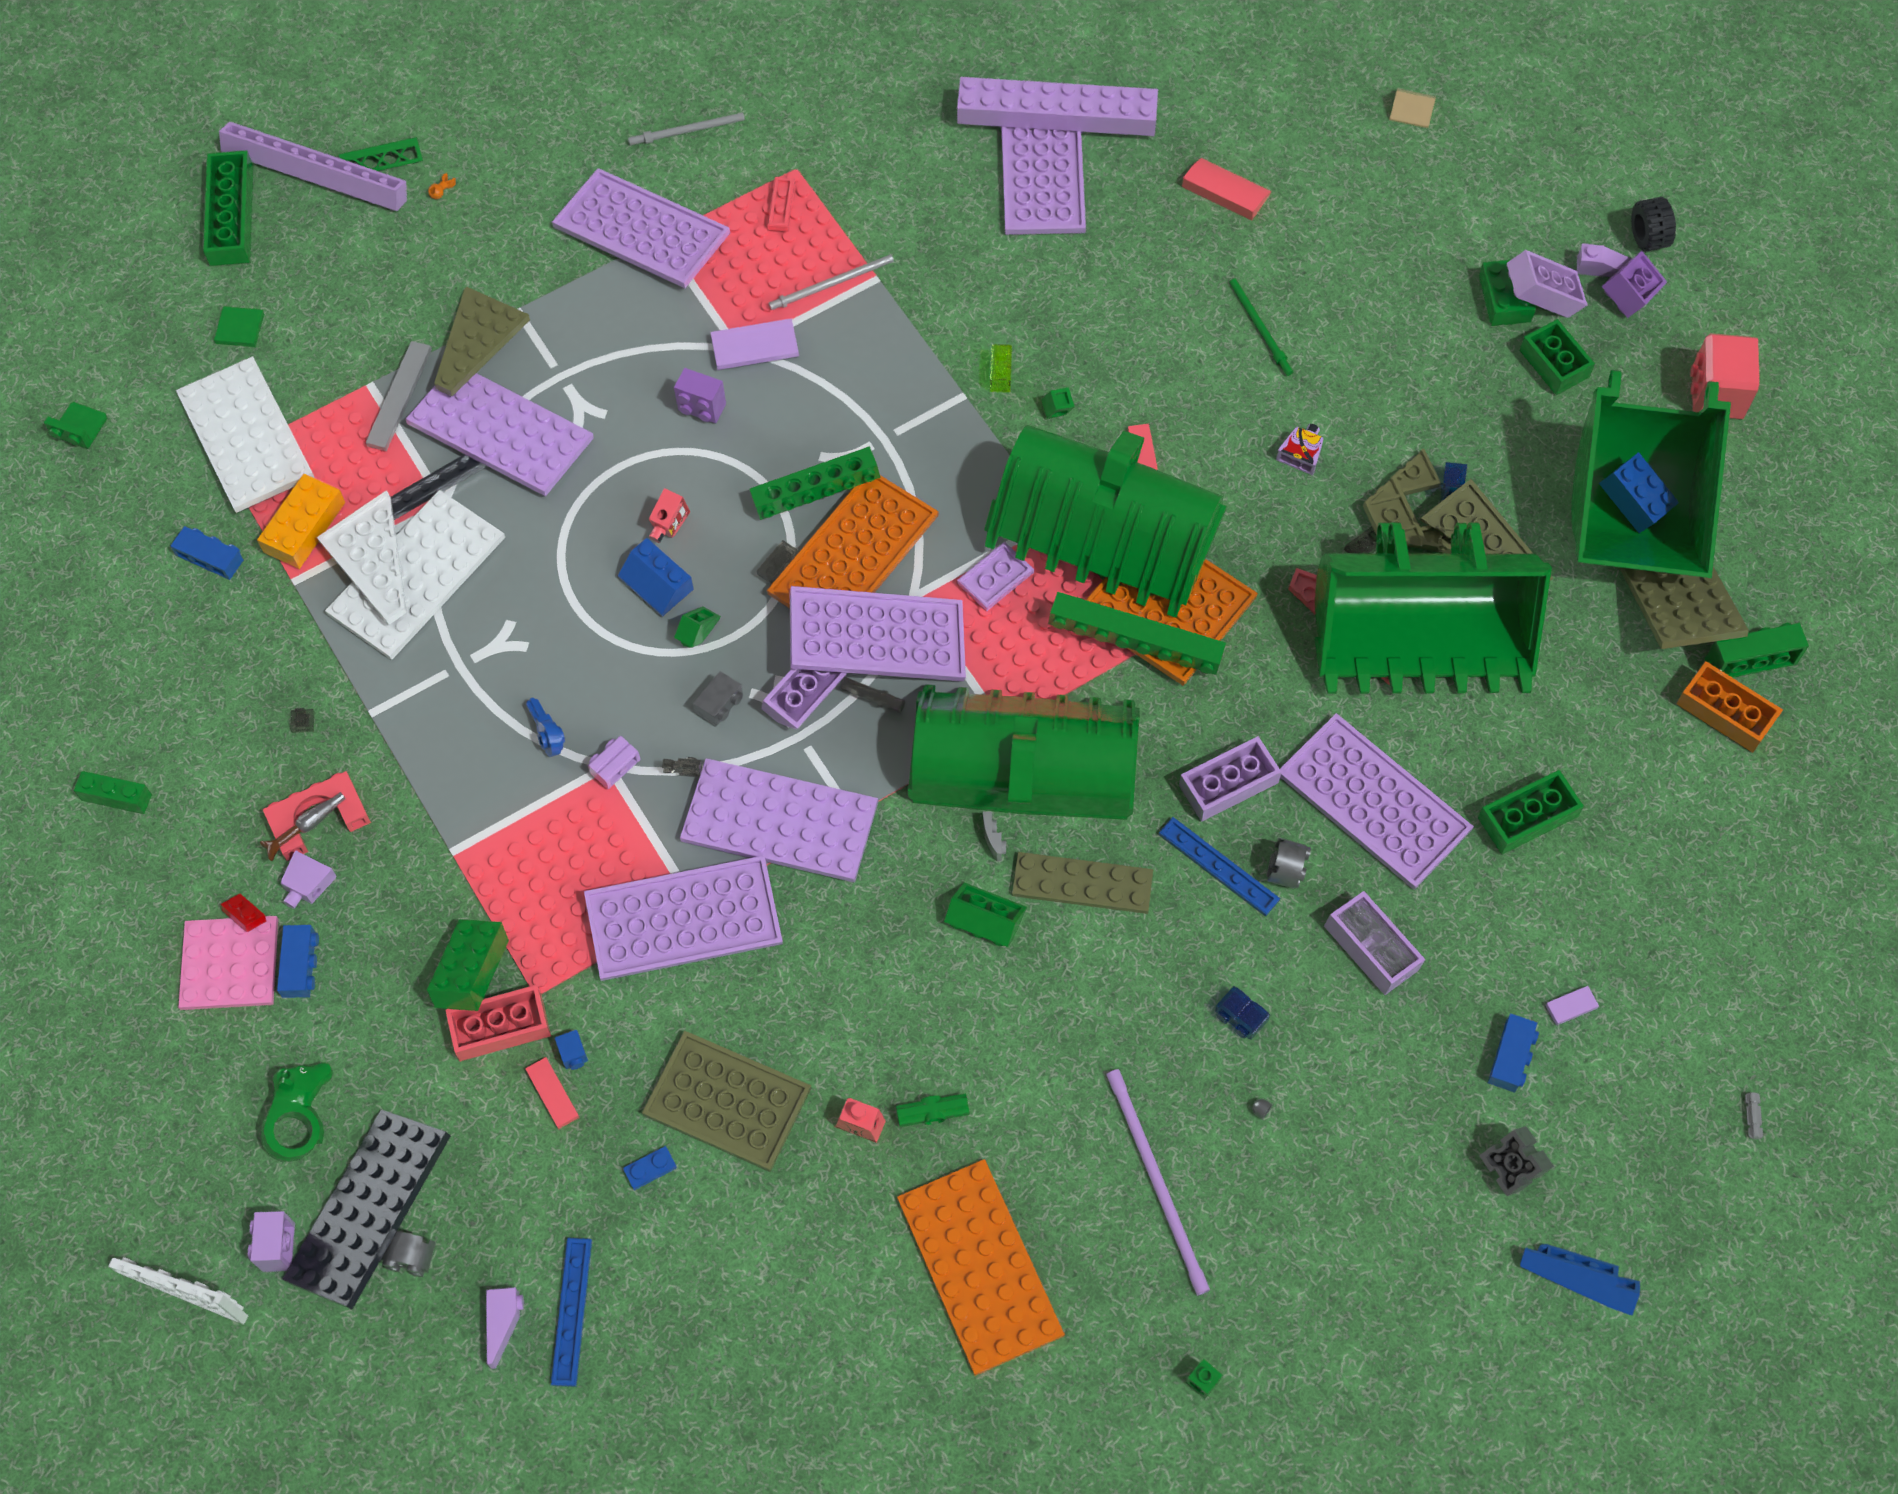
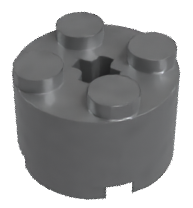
[1267,837,1311,889]
[380,1231,436,1277]

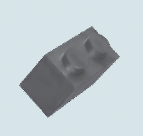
[693,671,743,726]

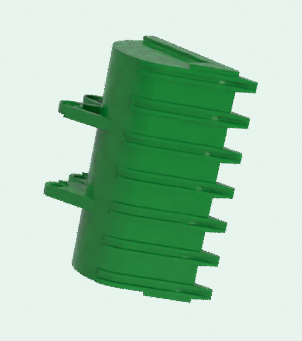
[1315,522,1552,694]

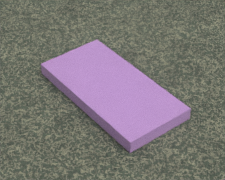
[711,318,799,370]

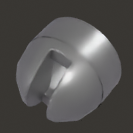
[1252,1098,1273,1120]

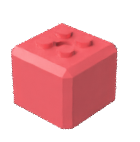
[1690,333,1759,419]

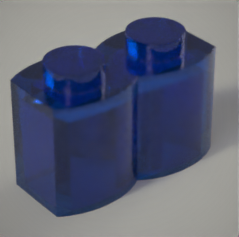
[1215,986,1270,1040]

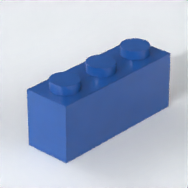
[170,526,243,580]
[277,925,319,998]
[1487,1013,1539,1093]

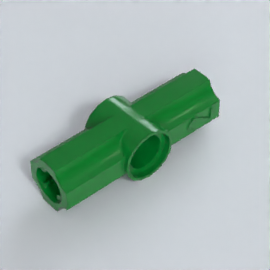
[896,1093,970,1127]

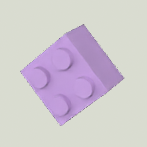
[248,1211,295,1272]

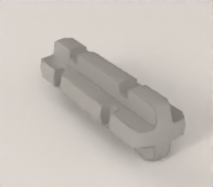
[1745,1092,1763,1139]

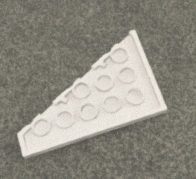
[108,1257,248,1325]

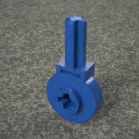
[526,698,565,757]

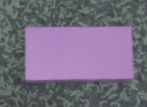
[1545,986,1599,1026]

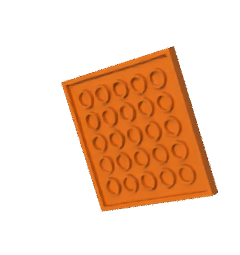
[1086,559,1258,686]

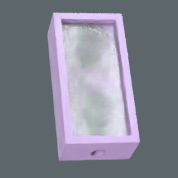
[1324,891,1425,995]

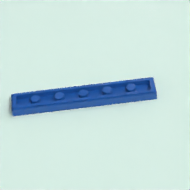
[1159,817,1280,917]
[551,1238,592,1387]

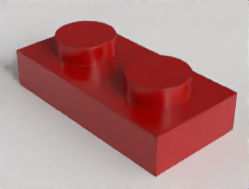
[220,894,267,932]

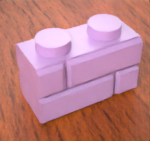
[588,736,641,789]

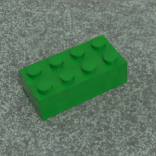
[1705,623,1809,678]
[1478,769,1584,855]
[427,919,509,1011]

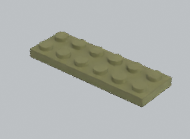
[1012,852,1153,914]

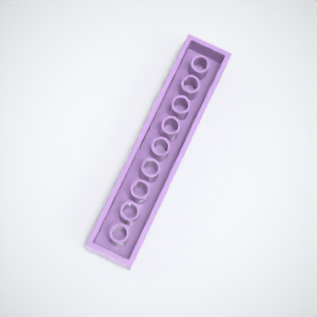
[957,77,1158,136]

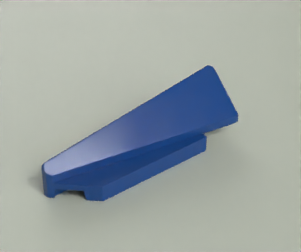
[1520,1244,1640,1316]

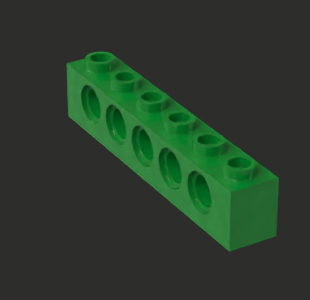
[749,446,881,520]

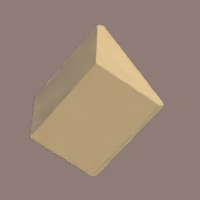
[1390,88,1436,128]

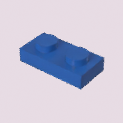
[623,1146,677,1190]

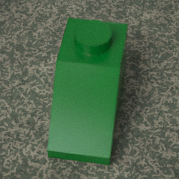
[674,606,721,648]

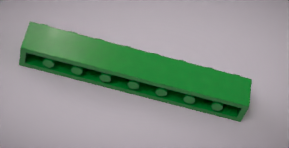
[1048,592,1226,675]

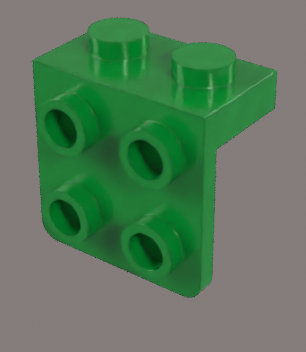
[44,402,108,449]

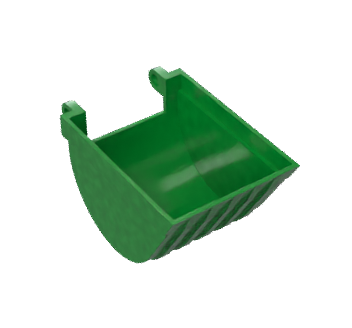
[1571,370,1731,578]

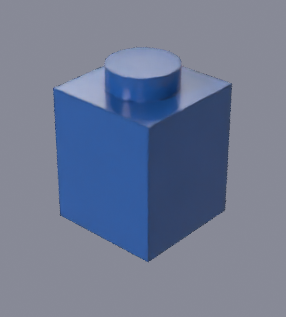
[555,1029,588,1070]

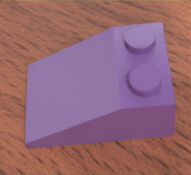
[1602,251,1667,318]

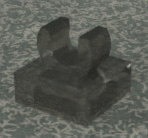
[290,708,315,733]

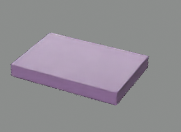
[957,542,1034,611]

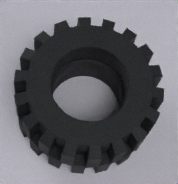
[1631,196,1676,252]

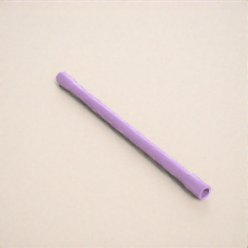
[1107,1069,1210,1295]

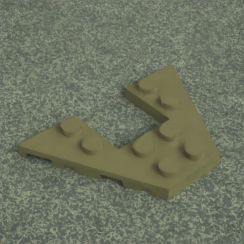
[1363,449,1451,553]

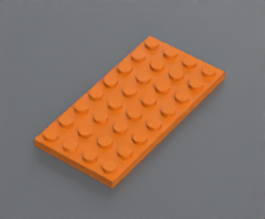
[767,475,939,609]
[897,1159,1065,1376]

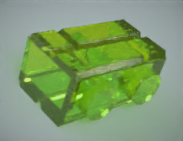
[990,344,1012,393]

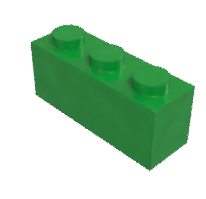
[73,771,152,814]

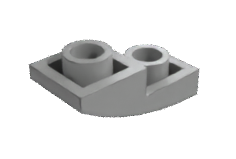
[983,812,1006,861]

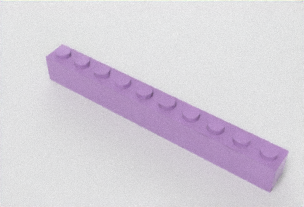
[219,122,407,211]

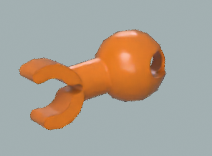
[428,173,456,200]

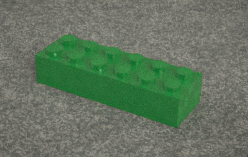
[203,150,253,266]

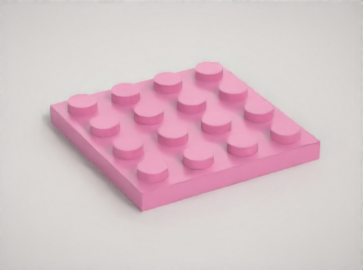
[178,916,278,1010]

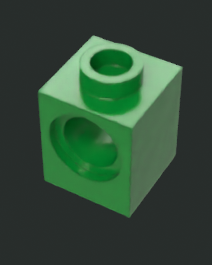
[1041,387,1075,419]
[1186,1359,1223,1399]

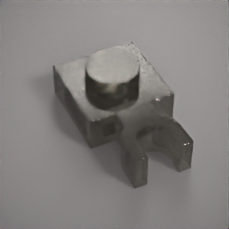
[662,757,703,777]

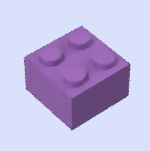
[674,368,726,423]

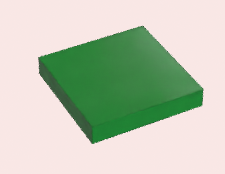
[214,306,265,347]

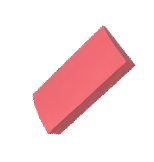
[1182,158,1271,220]

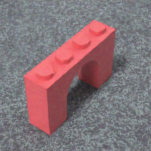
[263,771,371,861]

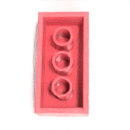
[446,985,551,1061]

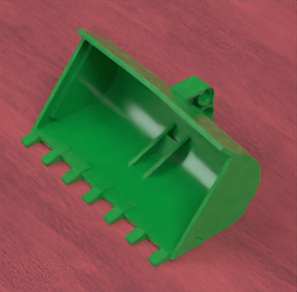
[984,425,1226,618]
[908,684,1140,820]

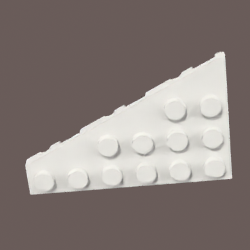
[317,491,407,625]

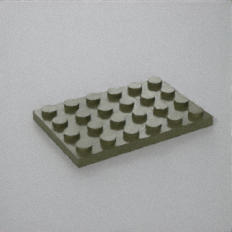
[1619,567,1749,649]
[642,1031,812,1172]

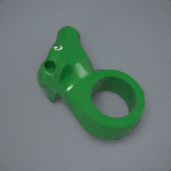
[261,1062,333,1162]

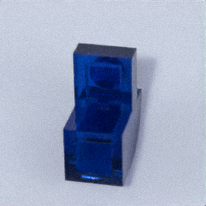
[1440,462,1468,502]

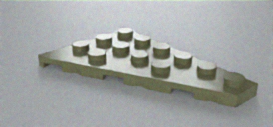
[434,287,530,397]

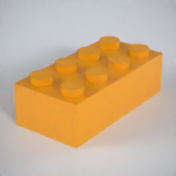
[257,474,345,569]

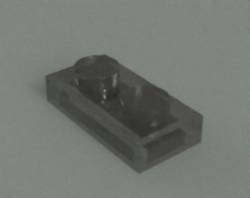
[757,540,800,584]

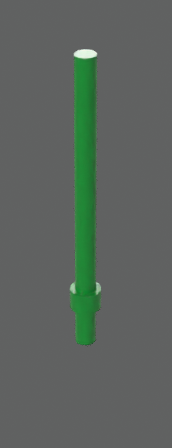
[1229,278,1293,376]

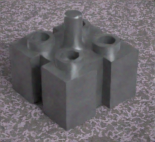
[1479,1126,1554,1196]

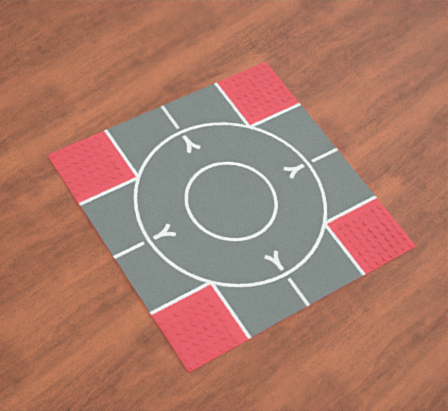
[249,169,1136,994]

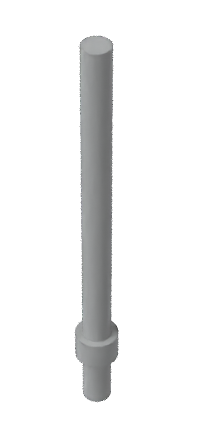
[628,113,745,145]

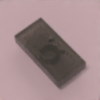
[1344,527,1377,553]

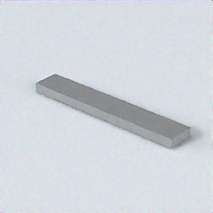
[366,341,432,451]

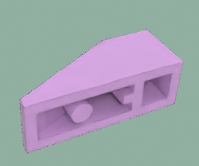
[1577,244,1631,277]
[486,1288,524,1369]

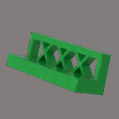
[338,137,423,171]

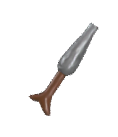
[260,792,346,861]

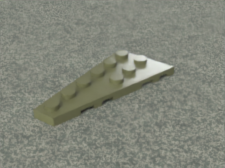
[1420,479,1553,581]

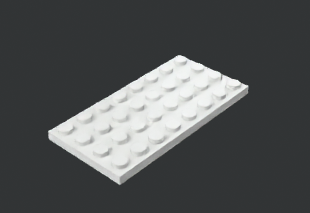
[176,356,315,513]
[325,490,505,660]

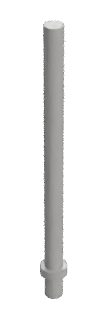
[768,254,894,310]

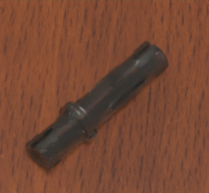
[840,677,905,713]

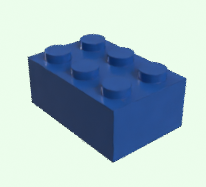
[1599,452,1679,533]

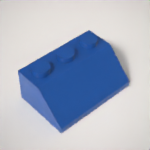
[618,538,694,617]

